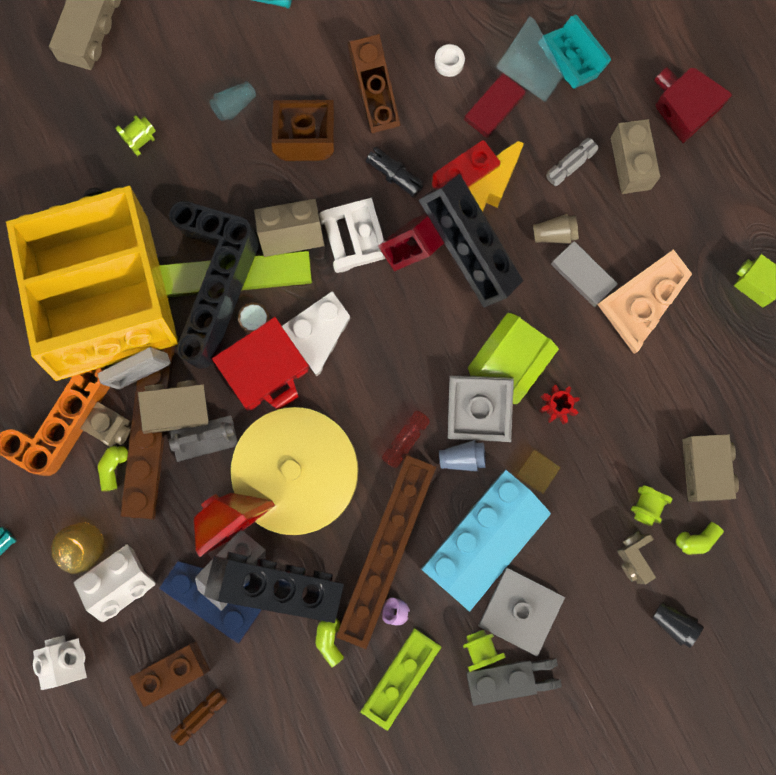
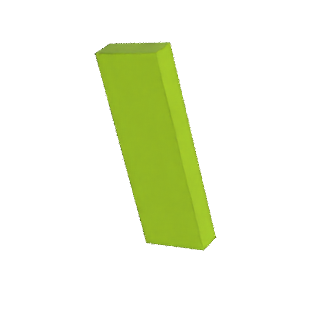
[360,628,441,731]

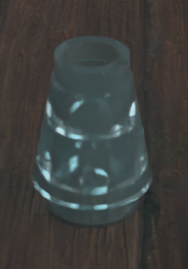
[210,81,256,122]

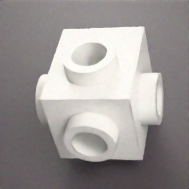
[33,636,87,690]

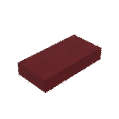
[464,73,526,138]

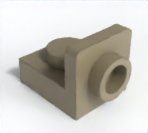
[80,402,132,447]

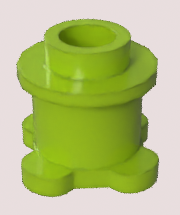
[115,115,156,157]
[631,485,673,526]
[463,630,506,672]

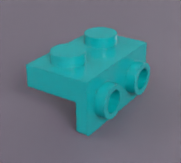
[538,15,611,89]

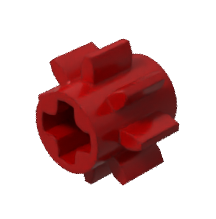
[540,385,580,425]

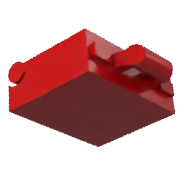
[212,317,310,410]

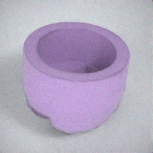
[381,598,410,625]

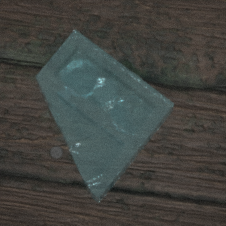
[496,16,564,102]

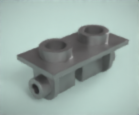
[169,415,238,462]

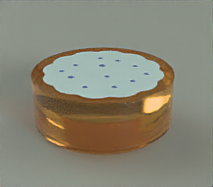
[238,302,270,334]

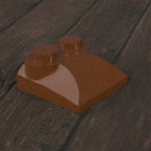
[271,100,334,161]

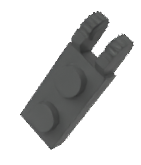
[466,658,562,706]

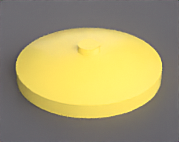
[231,407,358,535]

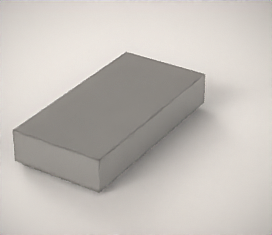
[551,241,618,307]
[97,347,170,390]

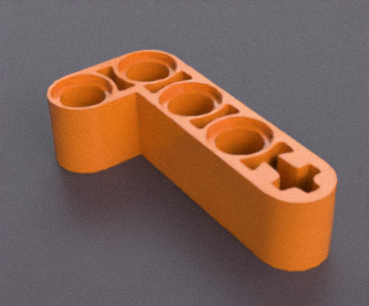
[0,368,110,476]

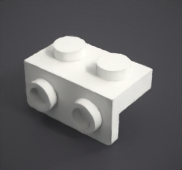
[74,544,155,622]

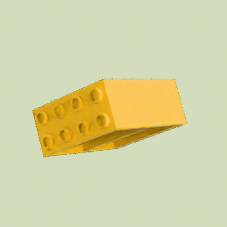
[6,186,178,381]

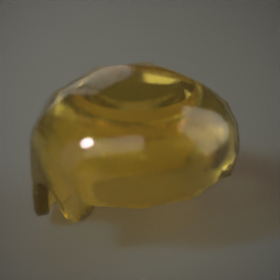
[51,522,105,574]

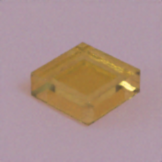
[516,450,561,494]

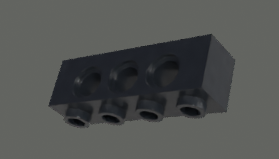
[419,173,523,307]
[204,552,344,623]

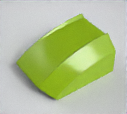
[468,312,559,404]

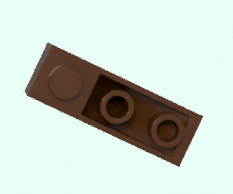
[347,34,401,133]

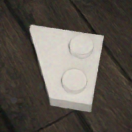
[282,292,350,376]

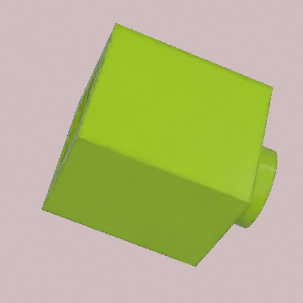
[733,254,776,308]

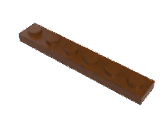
[120,346,175,520]
[336,455,436,649]

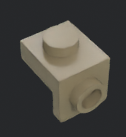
[617,532,656,585]

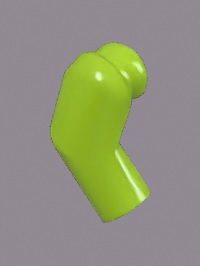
[98,445,128,491]
[676,522,724,555]
[315,618,344,668]

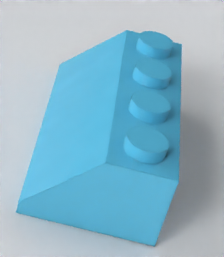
[421,470,551,612]

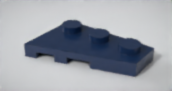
[159,561,277,644]

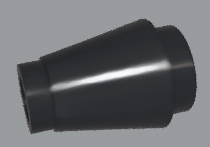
[652,602,704,648]

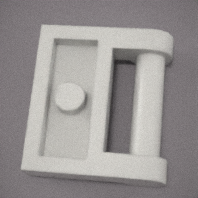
[319,198,386,273]

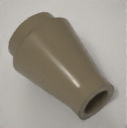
[533,213,579,244]

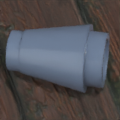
[439,440,486,472]

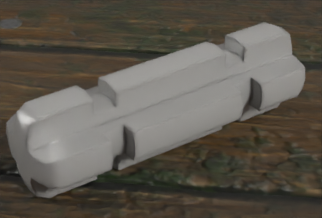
[546,138,598,186]

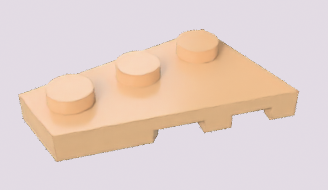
[597,249,692,354]

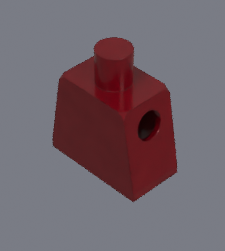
[654,67,732,144]
[378,213,444,271]

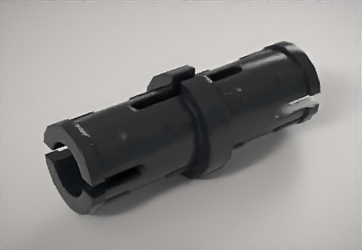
[366,146,425,198]

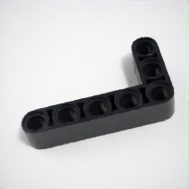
[169,201,260,369]

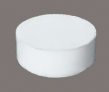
[435,44,465,77]

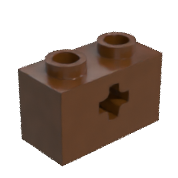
[129,642,211,707]

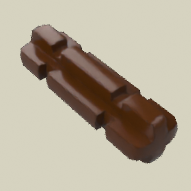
[170,689,227,746]

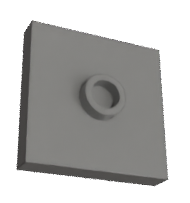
[448,375,514,442]
[478,568,565,656]

